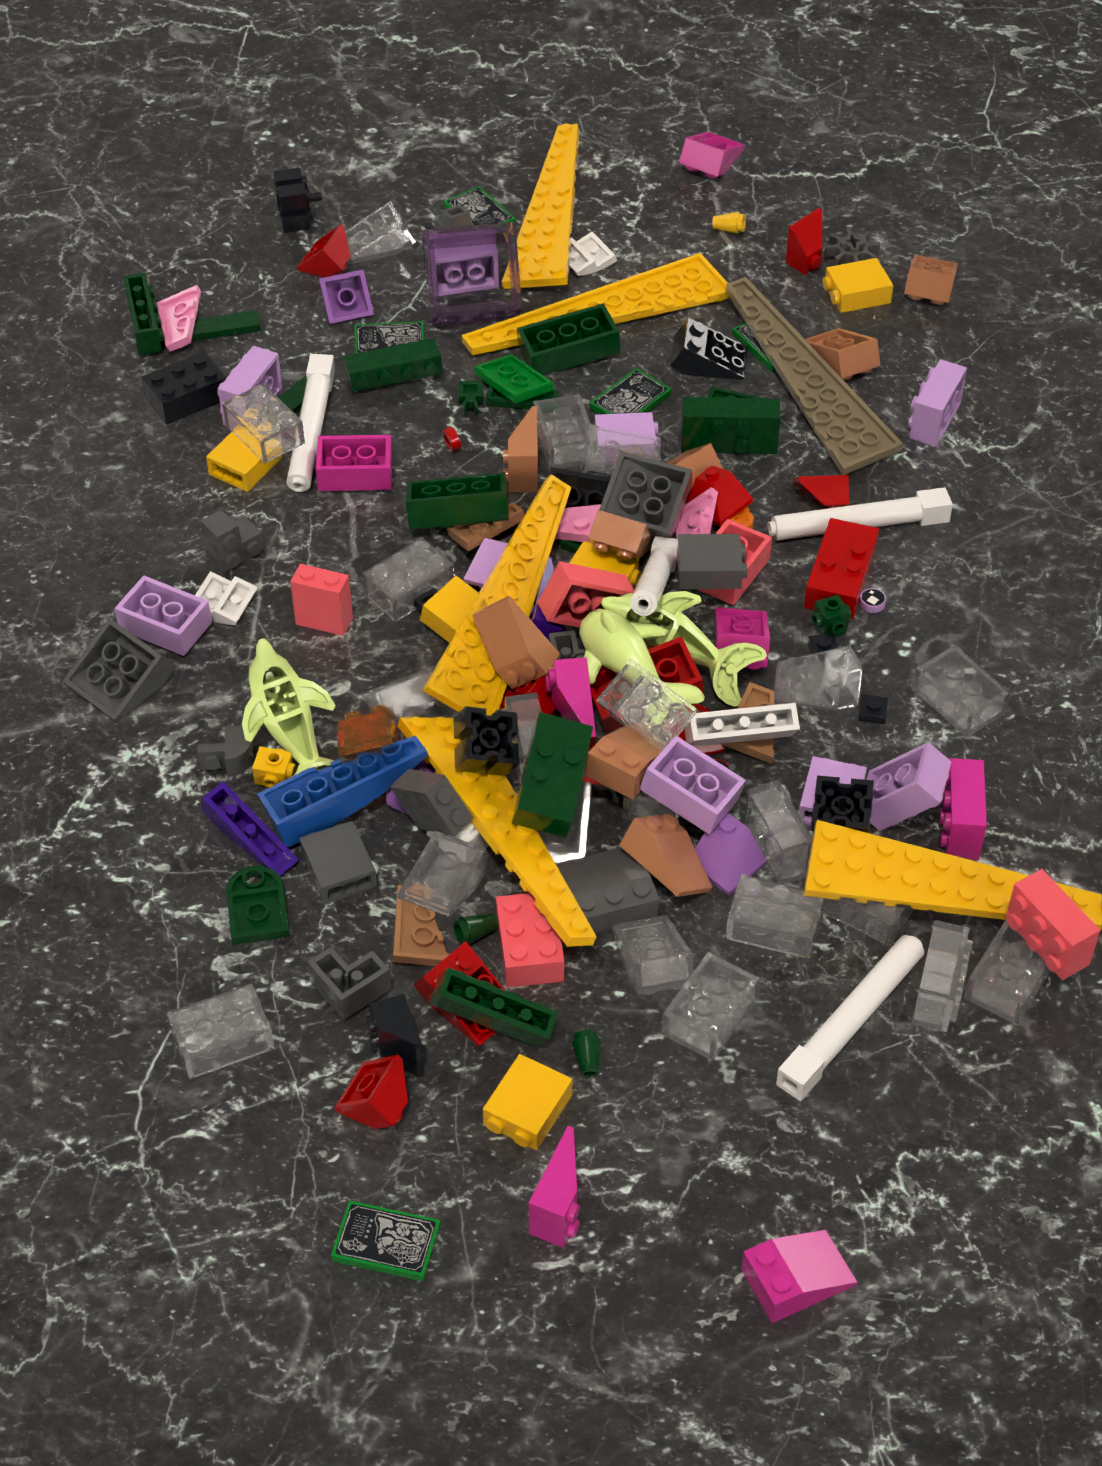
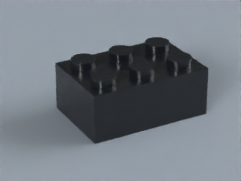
[141,351,226,425]

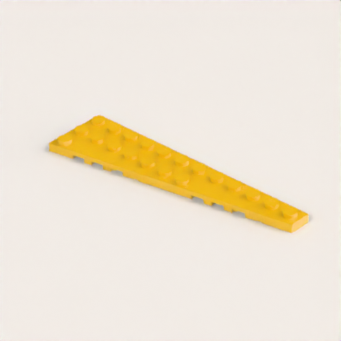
[502,124,580,289]
[462,253,730,356]
[422,474,571,716]
[397,717,597,947]
[803,820,1102,930]

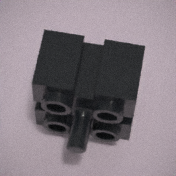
[274,167,323,233]
[453,706,519,776]
[811,775,874,841]

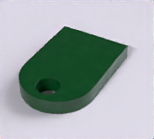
[226,866,290,945]

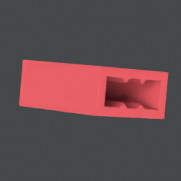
[290,564,353,636]

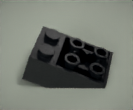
[670,317,748,380]

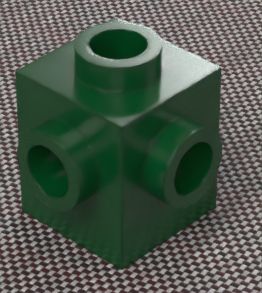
[811,595,851,637]

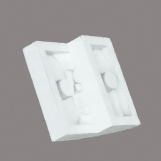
[568,232,617,276]
[195,571,258,625]

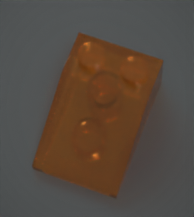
[338,704,401,757]

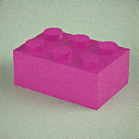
[316,435,393,491]
[939,758,987,860]

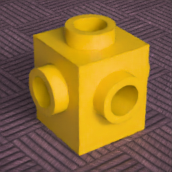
[252,746,296,788]

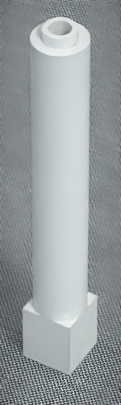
[286,354,335,492]
[768,487,953,541]
[630,536,678,616]
[776,935,924,1101]

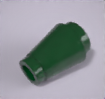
[453,913,498,945]
[572,1030,601,1077]

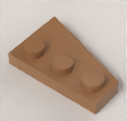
[447,503,524,551]
[722,682,774,764]
[392,885,449,966]

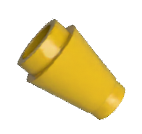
[712,212,746,234]

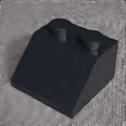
[366,994,424,1077]

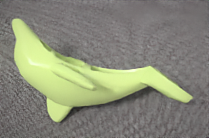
[601,591,767,707]
[579,608,705,733]
[242,638,336,775]

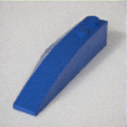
[257,736,428,848]

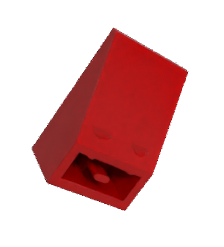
[413,941,506,1047]

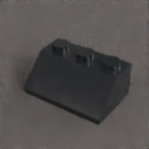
[550,467,611,508]

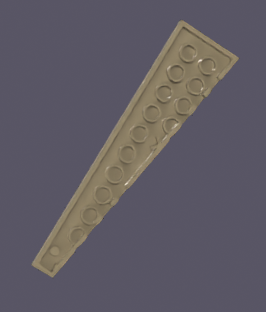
[726,277,903,475]

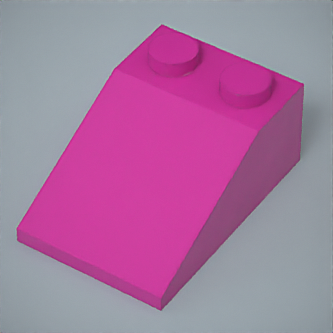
[679,131,745,178]
[714,607,770,670]
[545,657,596,742]
[529,1126,580,1248]
[741,1230,857,1323]

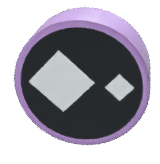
[859,588,886,613]

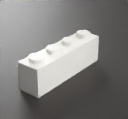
[683,703,800,747]

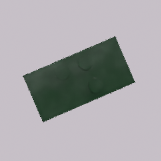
[517,303,621,375]
[681,397,781,454]
[406,472,509,529]
[512,712,593,838]

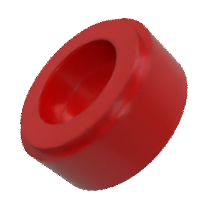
[442,426,462,452]

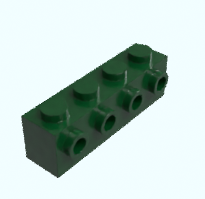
[123,273,165,355]
[343,338,442,392]
[429,968,558,1048]

